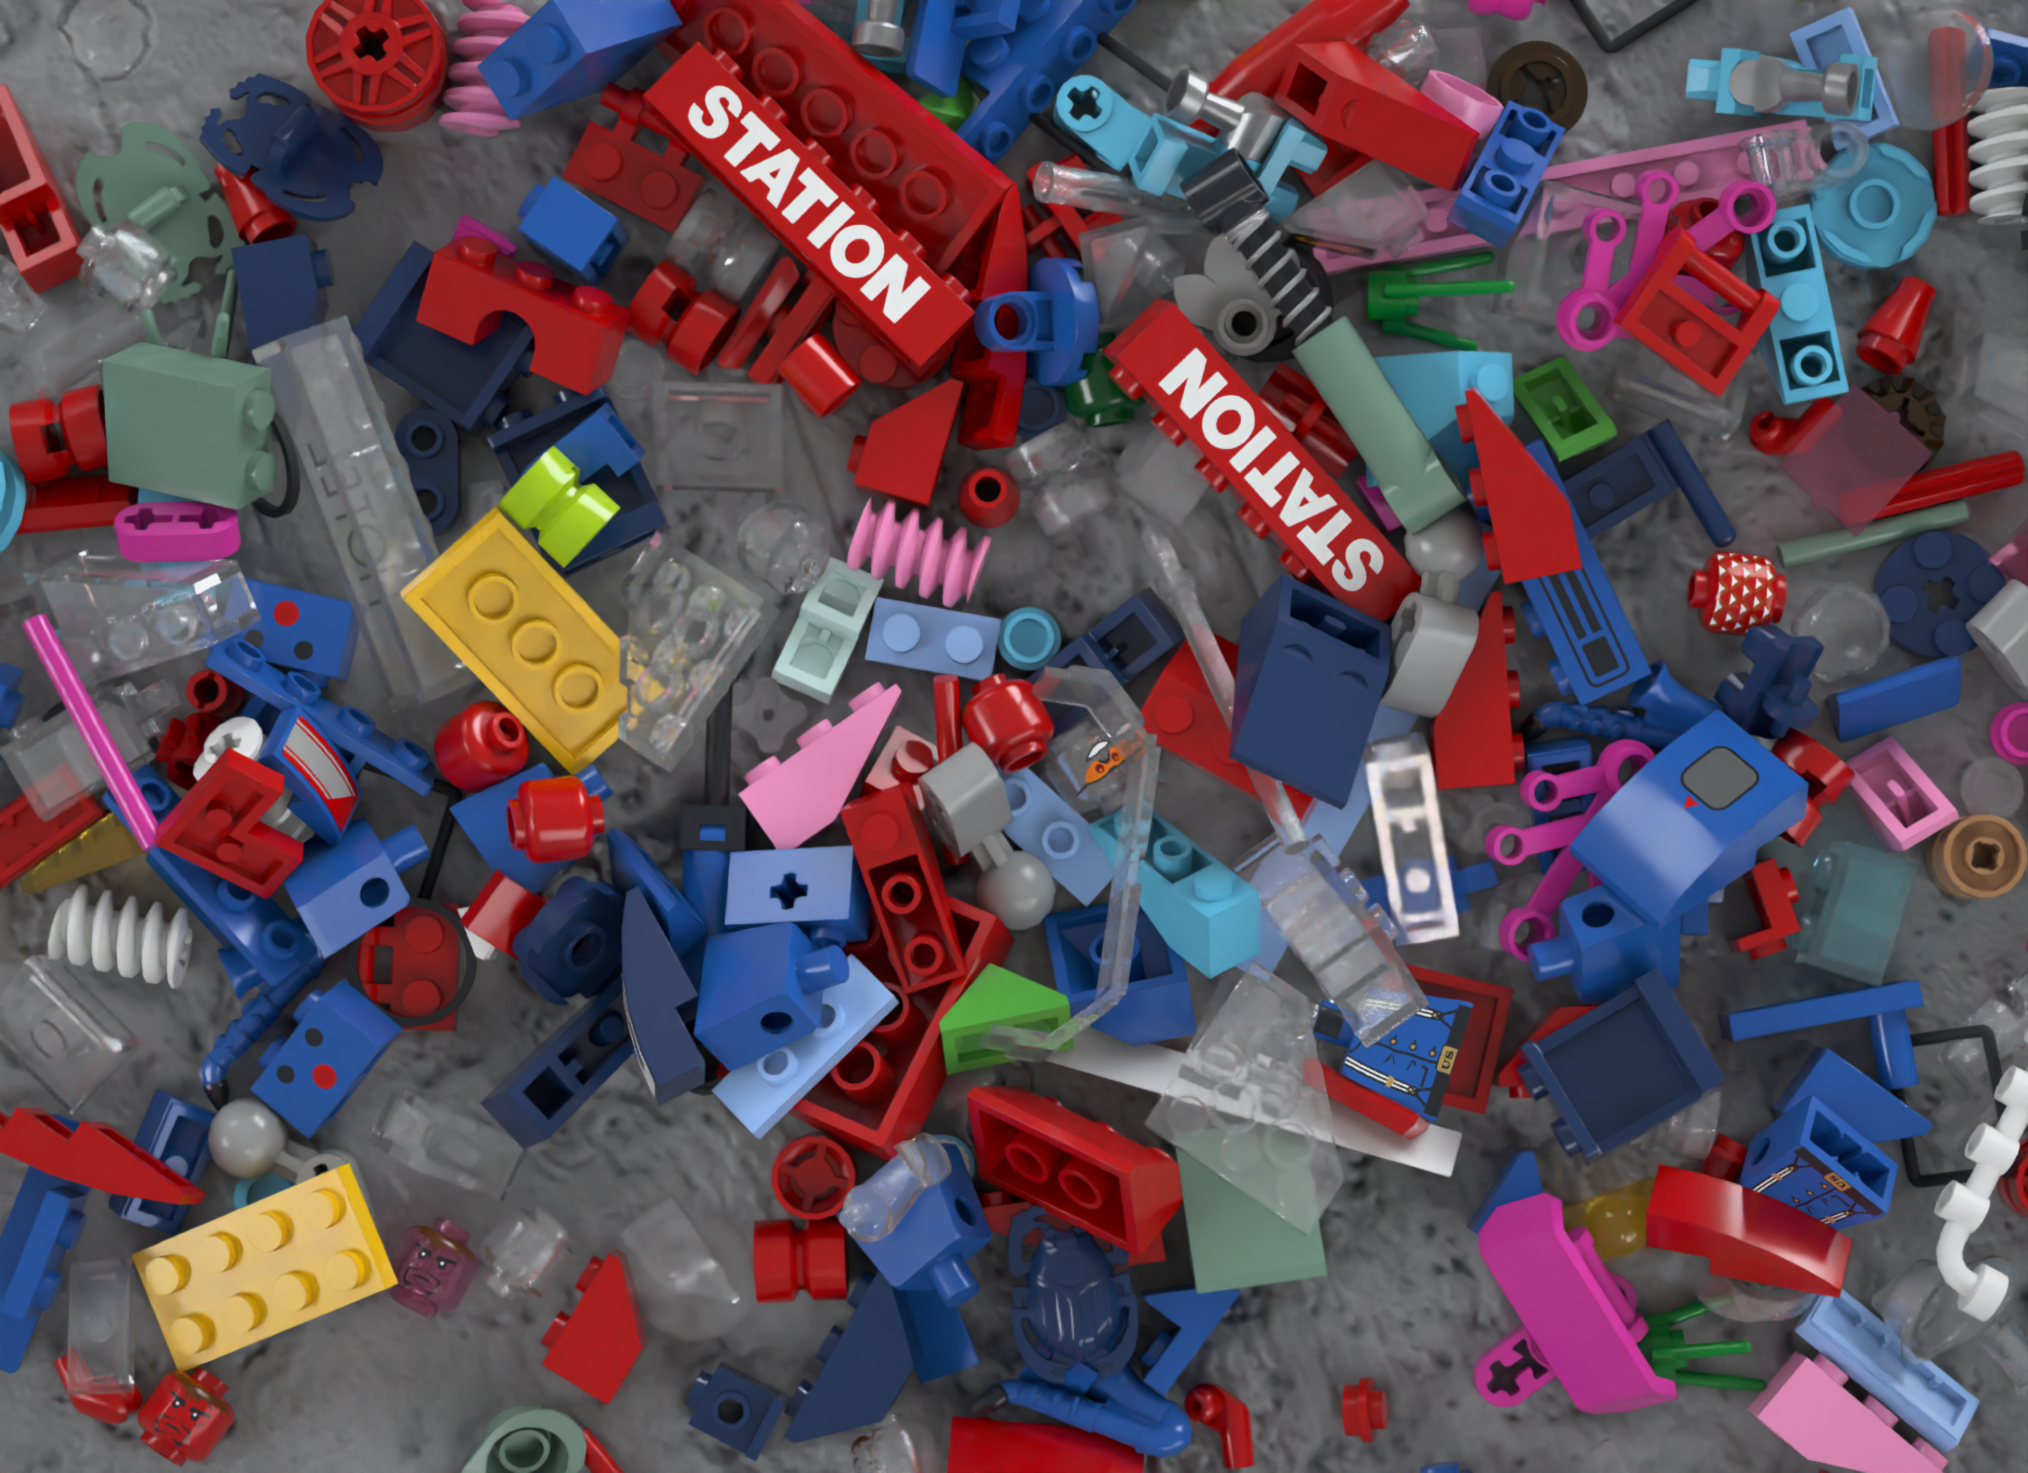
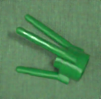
[1366,251,1515,351]
[1636,1282,1769,1392]

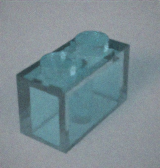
[1791,840,1918,987]

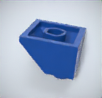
[1043,898,1197,1046]

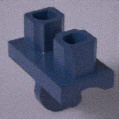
[1714,624,1825,739]

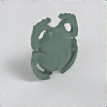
[75,122,246,304]

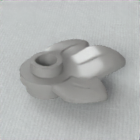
[1173,233,1300,356]

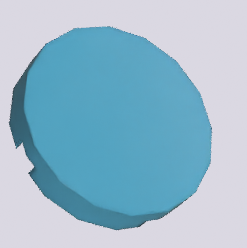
[1808,143,1937,270]

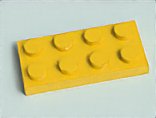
[400,506,669,776]
[131,1163,398,1372]

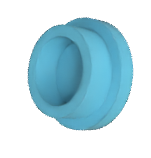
[997,607,1061,671]

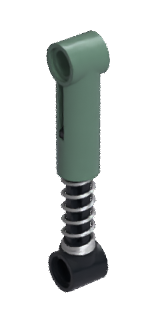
[1180,147,1468,535]

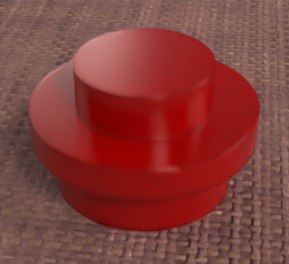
[1342,1377,1388,1443]

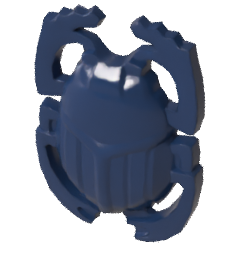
[199,73,383,222]
[1006,1204,1139,1384]

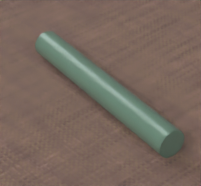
[1776,498,1969,569]

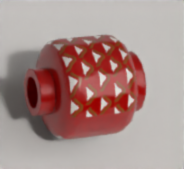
[1687,551,1787,637]

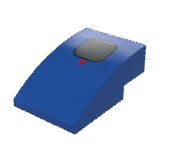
[1570,709,1809,931]

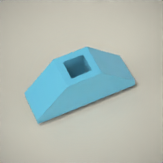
[1745,203,1849,406]

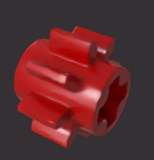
[155,712,224,790]

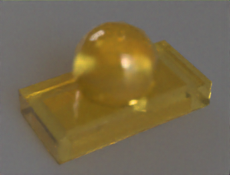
[1562,1173,1657,1263]

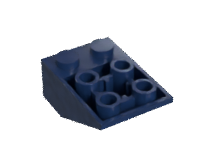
[1229,574,1392,810]

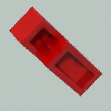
[0,84,94,295]
[1646,1164,1852,1298]

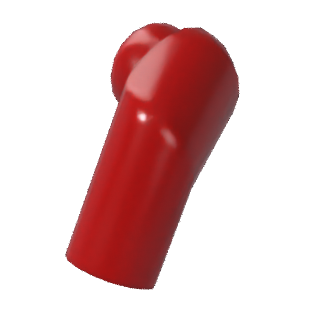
[1183,1383,1255,1469]

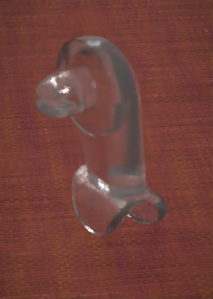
[838,1132,952,1243]

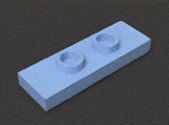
[996,767,1117,907]
[711,953,900,1140]
[1794,1289,1980,1454]

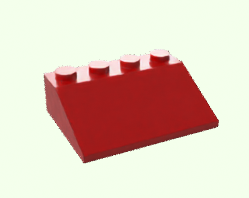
[715,895,1014,1164]

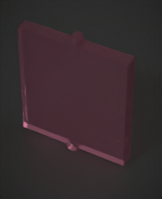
[1777,383,1933,537]

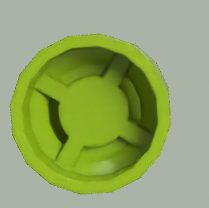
[497,445,620,568]

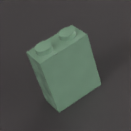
[102,341,277,510]

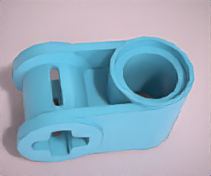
[1052,75,1151,193]

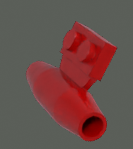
[1186,0,1410,204]

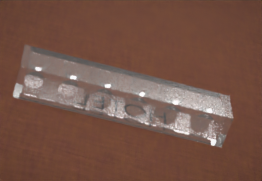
[251,315,480,712]

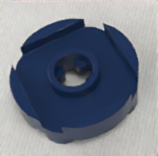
[1873,531,2006,659]
[512,876,626,1005]

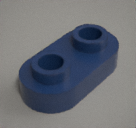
[394,408,462,537]

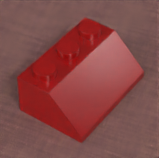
[1131,624,1319,827]
[966,1086,1183,1257]
[947,1416,1144,1473]

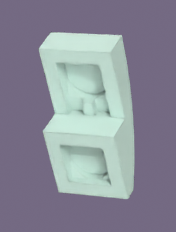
[771,554,884,705]

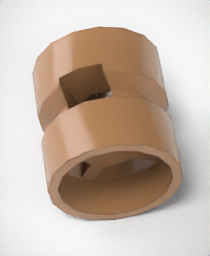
[1925,814,2027,899]

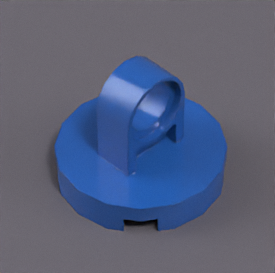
[973,258,1100,386]

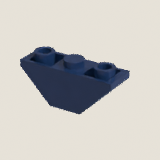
[784,1270,923,1443]

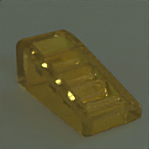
[19,812,145,896]

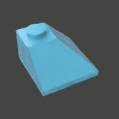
[1366,351,1514,489]

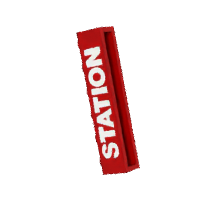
[643,41,975,377]
[1102,298,1422,623]

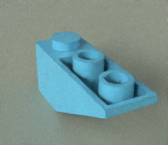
[1088,800,1260,979]

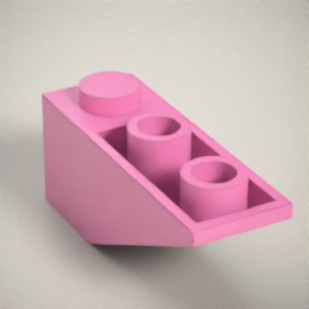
[738,682,904,849]
[1747,1351,1949,1473]

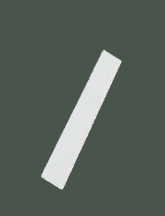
[1034,1021,1462,1177]

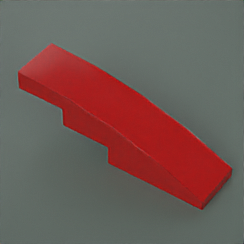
[950,182,1028,451]
[0,1107,206,1204]

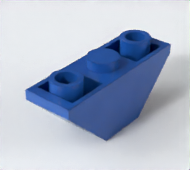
[1446,100,1566,249]

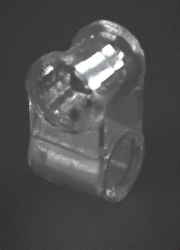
[1737,121,1869,203]

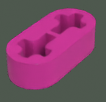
[114,501,241,562]

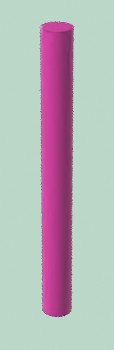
[22,613,159,852]

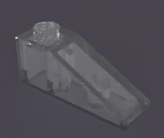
[1362,731,1460,947]

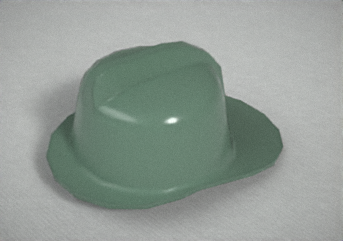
[460,1402,587,1473]

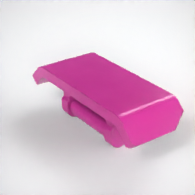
[1478,1193,1677,1414]

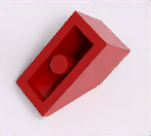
[846,378,965,511]

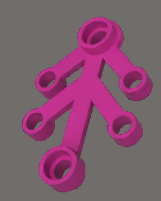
[1555,169,1776,352]
[1485,739,1655,962]

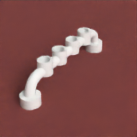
[1934,1027,2028,1322]

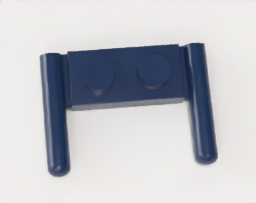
[1562,418,1736,548]

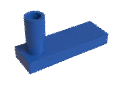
[1718,979,1924,1090]

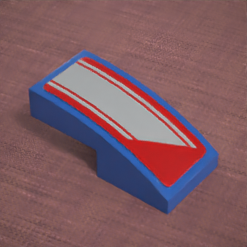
[257,706,362,846]

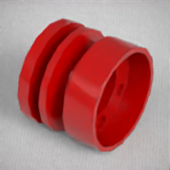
[306,0,454,133]

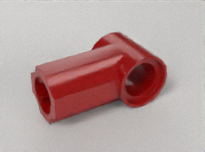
[777,332,863,419]

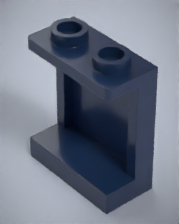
[343,240,535,438]
[486,385,672,579]
[1516,967,1726,1167]

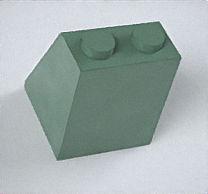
[1171,1113,1328,1294]

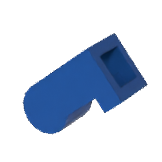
[520,402,646,484]

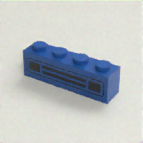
[1465,436,1652,706]

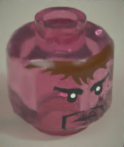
[389,1218,480,1319]

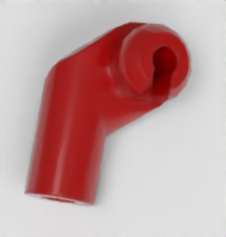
[1749,397,1844,457]
[52,1348,143,1425]

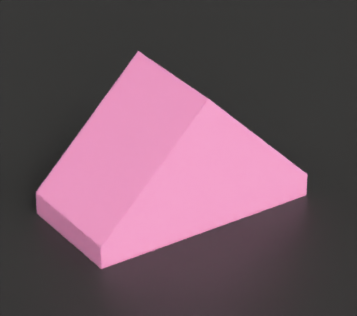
[1845,735,1959,853]

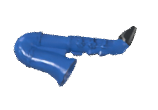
[1518,660,1728,750]
[199,916,333,1111]
[971,1361,1193,1458]

